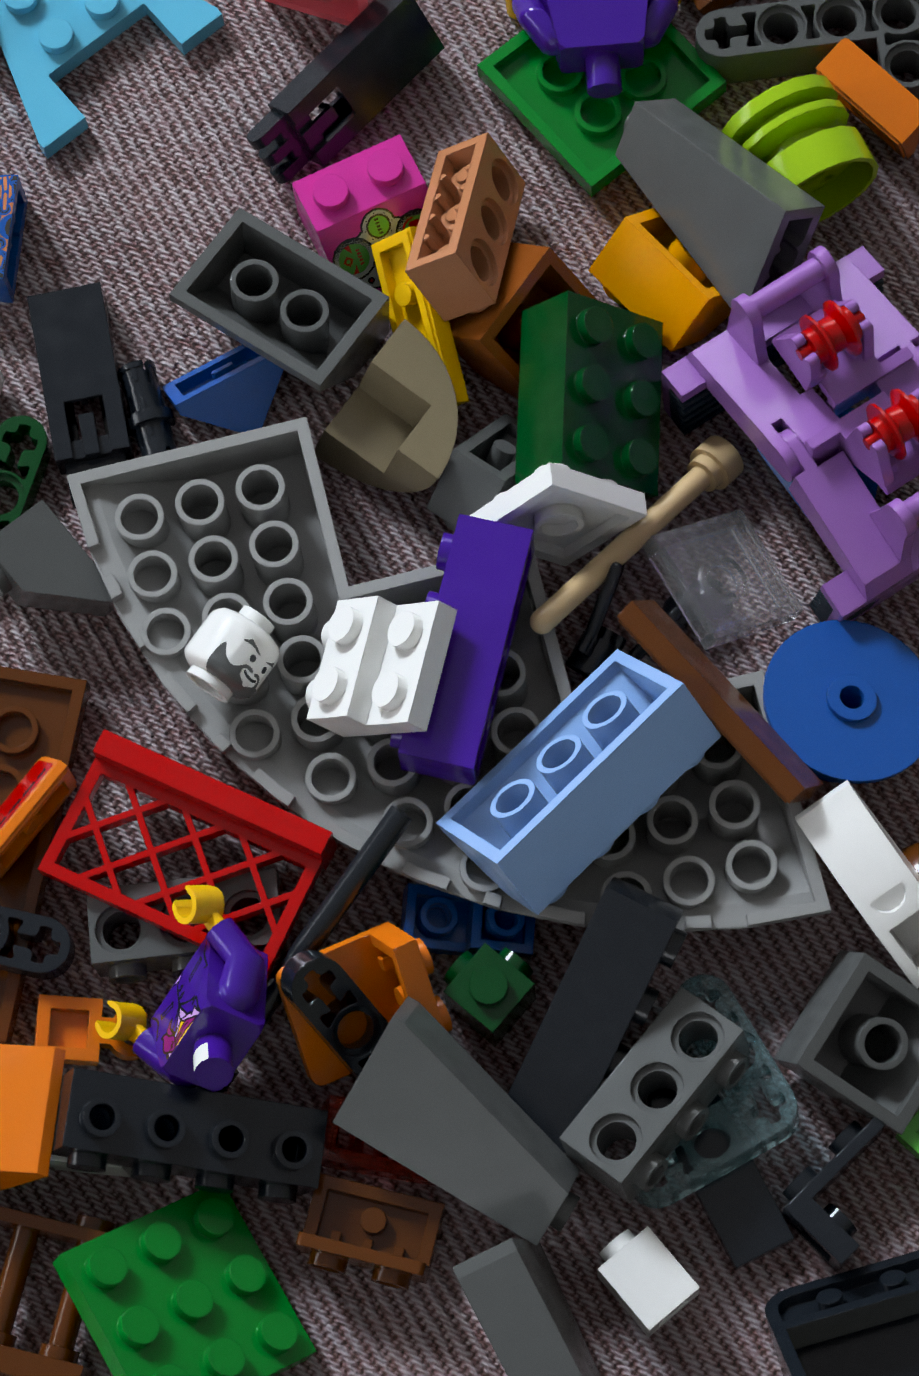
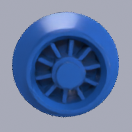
[763,620,919,784]

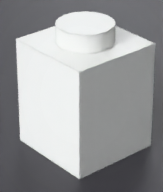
[597,1226,700,1338]

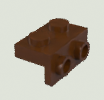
[295,1173,446,1290]

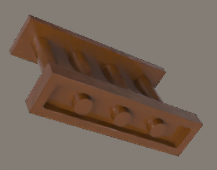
[0,1206,115,1376]

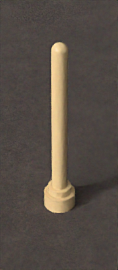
[530,435,744,634]

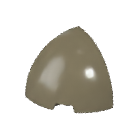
[315,319,458,493]

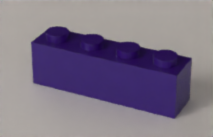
[390,514,535,786]

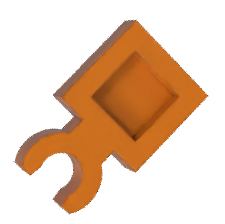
[34,994,147,1066]

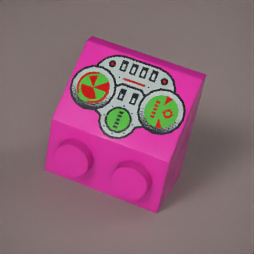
[292,134,428,292]

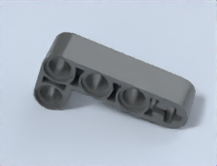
[695,0,919,99]

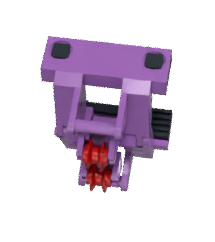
[661,246,919,622]

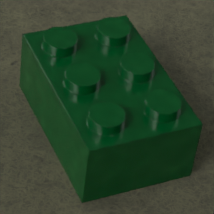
[515,290,663,500]

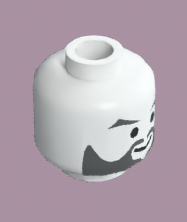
[185,605,279,703]

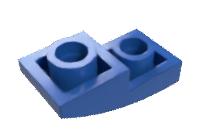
[400,883,535,957]

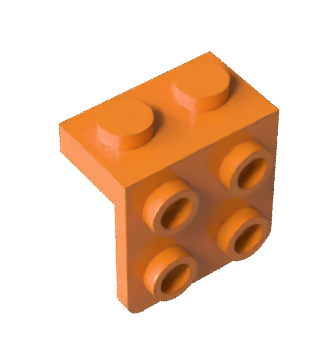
[276,921,453,1086]

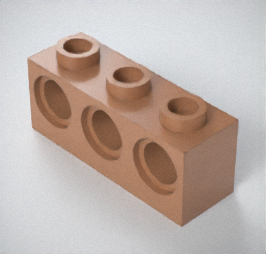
[405,132,526,322]

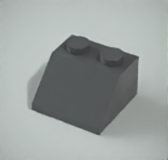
[773,950,919,1135]

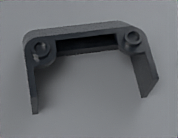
[765,1250,919,1376]

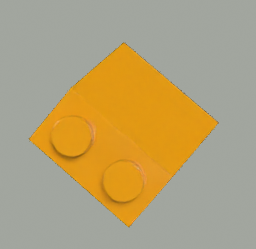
[588,208,731,352]

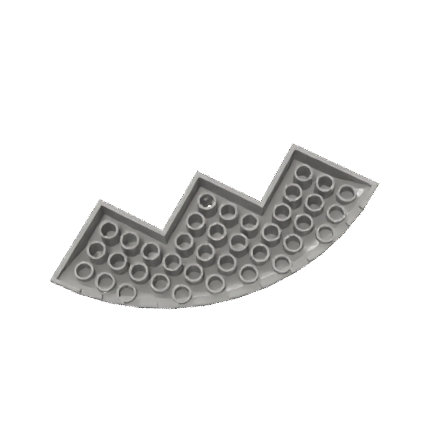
[66,417,832,932]

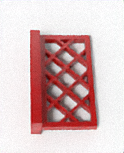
[38,729,337,978]

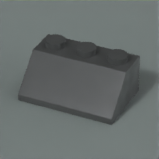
[169,207,389,392]

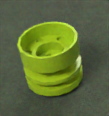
[721,74,879,223]

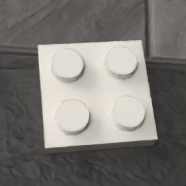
[470,462,647,566]

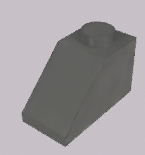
[426,413,517,532]
[0,500,115,616]

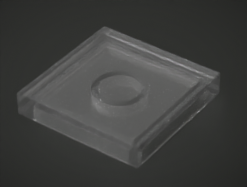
[642,509,804,650]

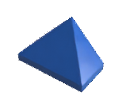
[162,344,284,433]

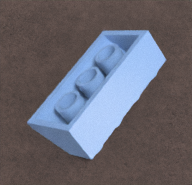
[436,649,721,915]

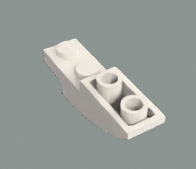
[795,780,919,989]

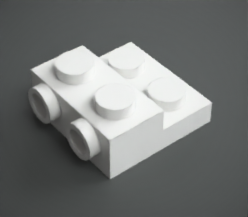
[305,596,457,737]

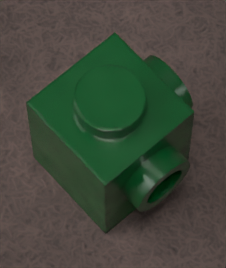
[443,943,536,1047]

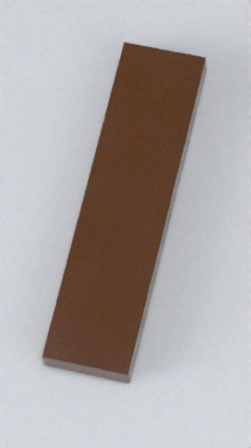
[617,600,824,804]

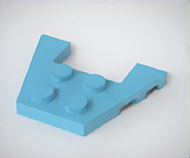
[0,0,225,159]

